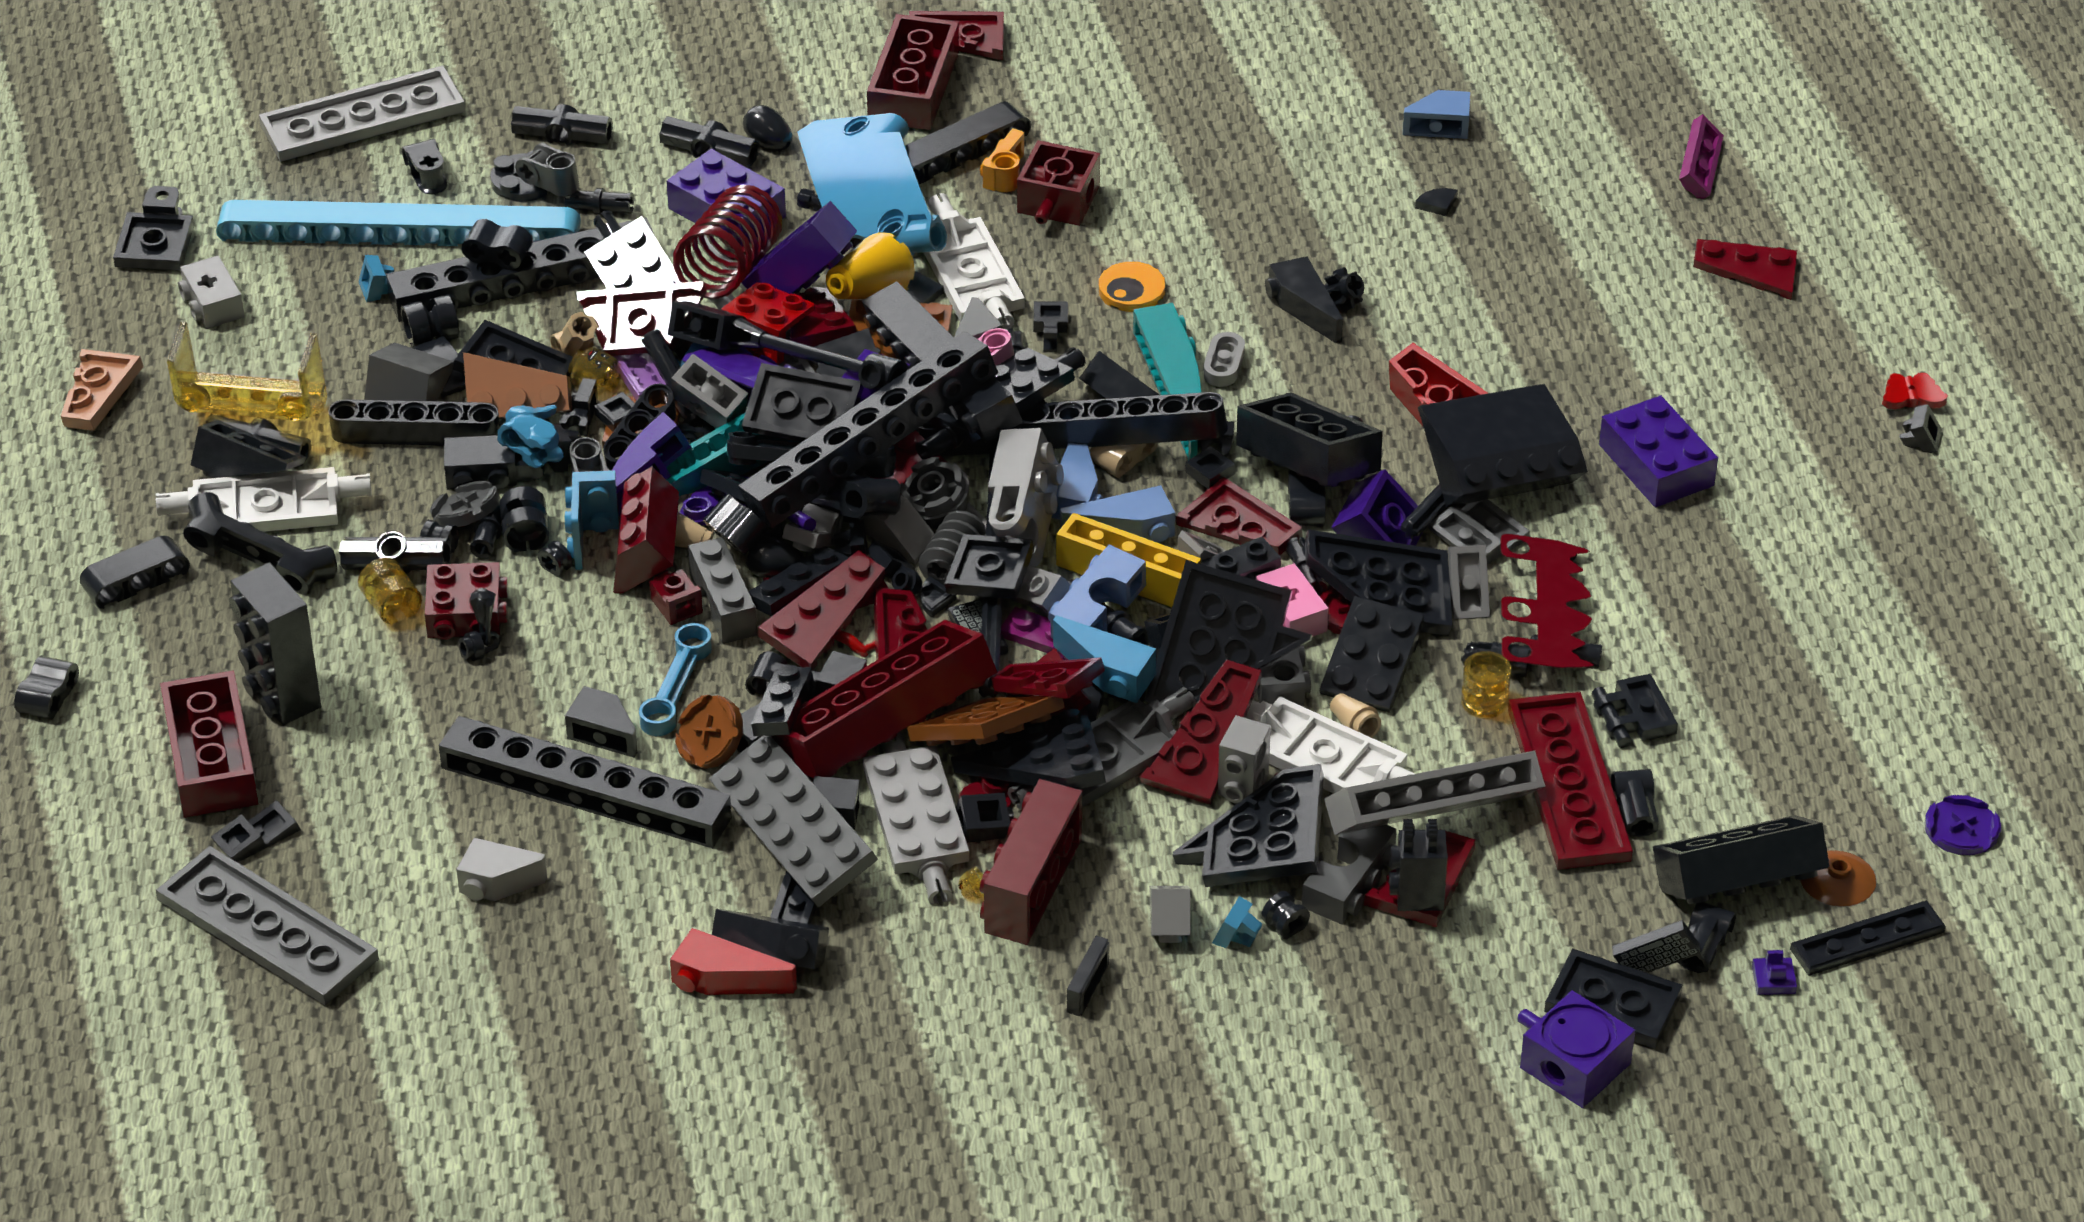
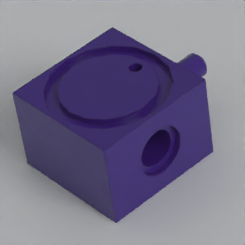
[1517,990,1635,1108]

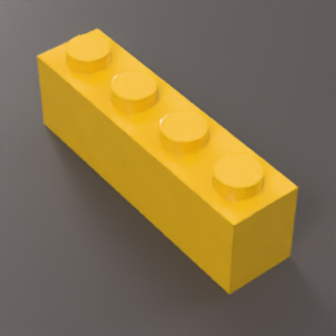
[1056,513,1201,607]

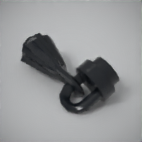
[458,588,500,661]

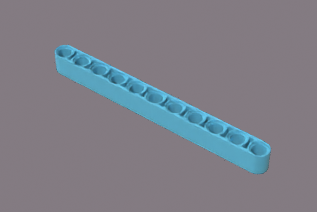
[216,200,581,246]

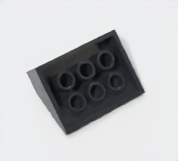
[1418,384,1588,507]

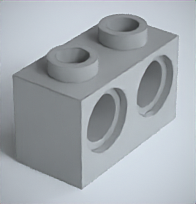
[1218,715,1271,803]

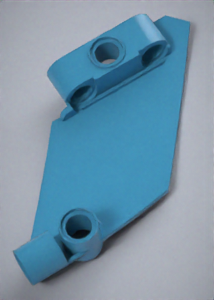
[797,113,947,256]

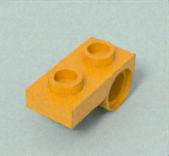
[980,128,1024,192]

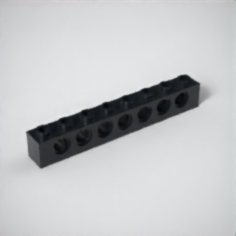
[386,217,657,322]
[738,332,999,528]
[439,716,732,849]

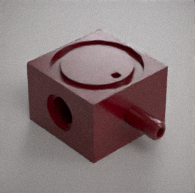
[1017,140,1100,226]

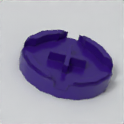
[1924,795,2001,855]

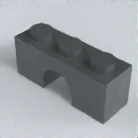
[688,537,757,644]
[1302,825,1397,925]

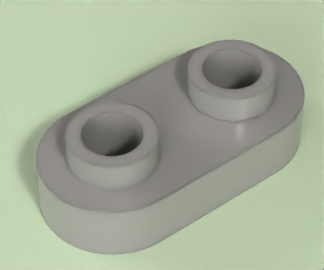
[1204,332,1245,387]

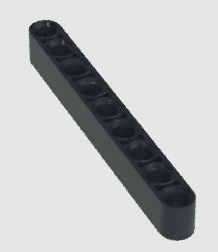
[918,392,1228,456]

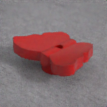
[1882,373,1948,409]

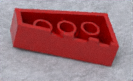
[1389,342,1488,426]

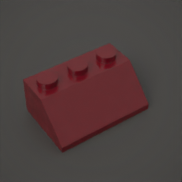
[613,467,679,593]

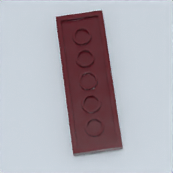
[1508,692,1633,870]

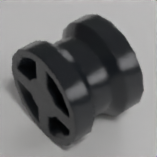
[420,519,459,553]
[1261,891,1310,940]

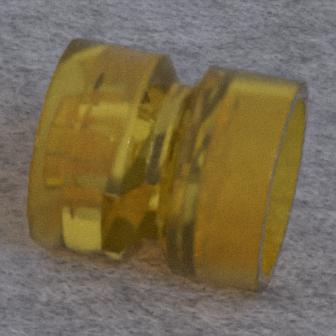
[358,558,422,625]
[1461,651,1511,719]

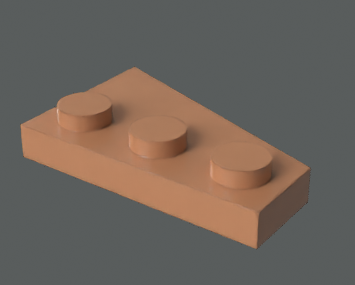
[61,349,144,431]
[463,352,573,419]

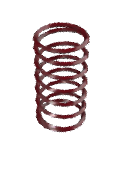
[673,184,782,299]

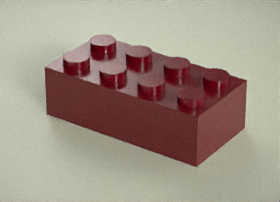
[867,14,959,130]
[160,670,259,818]
[979,779,1082,945]

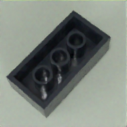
[1236,392,1383,487]
[229,562,322,726]
[1652,815,1830,904]

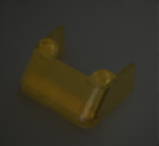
[167,322,327,421]

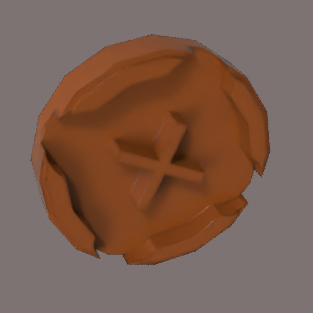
[675,695,743,769]

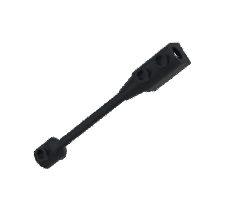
[667,301,909,391]

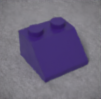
[1331,469,1423,546]

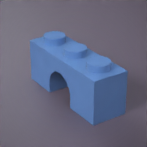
[1048,544,1146,638]

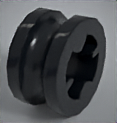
[537,541,573,577]

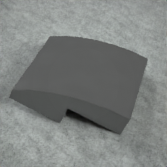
[1428,499,1530,564]

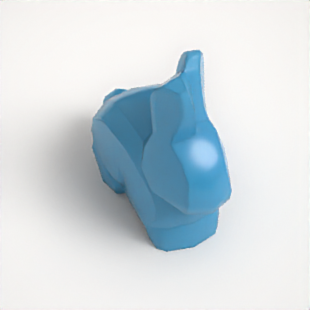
[497,405,564,468]

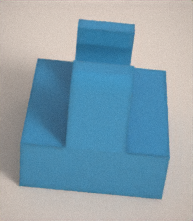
[359,255,394,302]
[1212,896,1262,948]

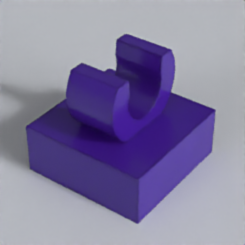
[1752,950,1797,995]

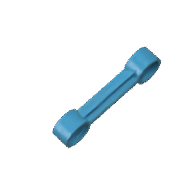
[639,623,712,736]

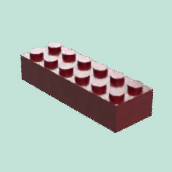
[771,620,997,778]

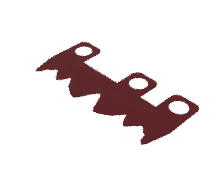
[1500,534,1594,668]

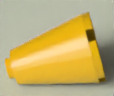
[826,232,915,299]

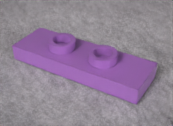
[605,353,666,401]

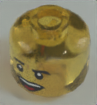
[568,346,622,396]

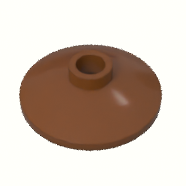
[1800,850,1876,906]

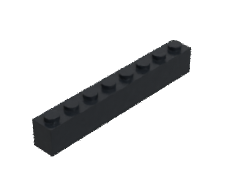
[862,281,1023,443]

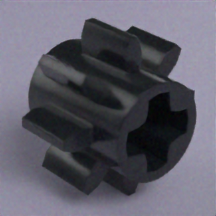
[1324,267,1365,311]

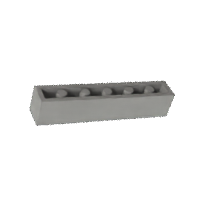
[1324,751,1545,835]

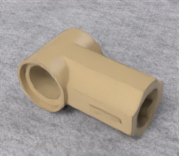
[550,312,598,358]

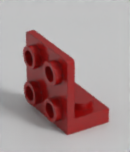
[721,282,814,365]

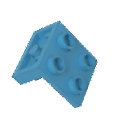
[565,471,619,570]

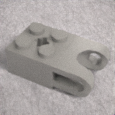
[988,428,1064,567]

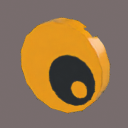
[1099,262,1165,312]

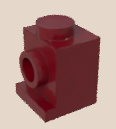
[650,569,703,625]

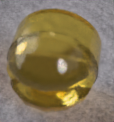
[958,866,984,900]

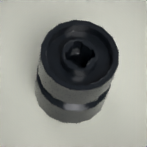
[401,295,460,347]
[500,486,549,552]

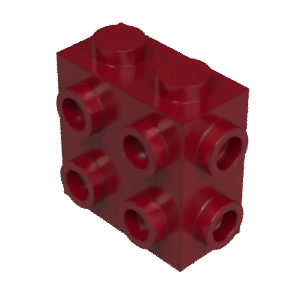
[425,562,509,640]

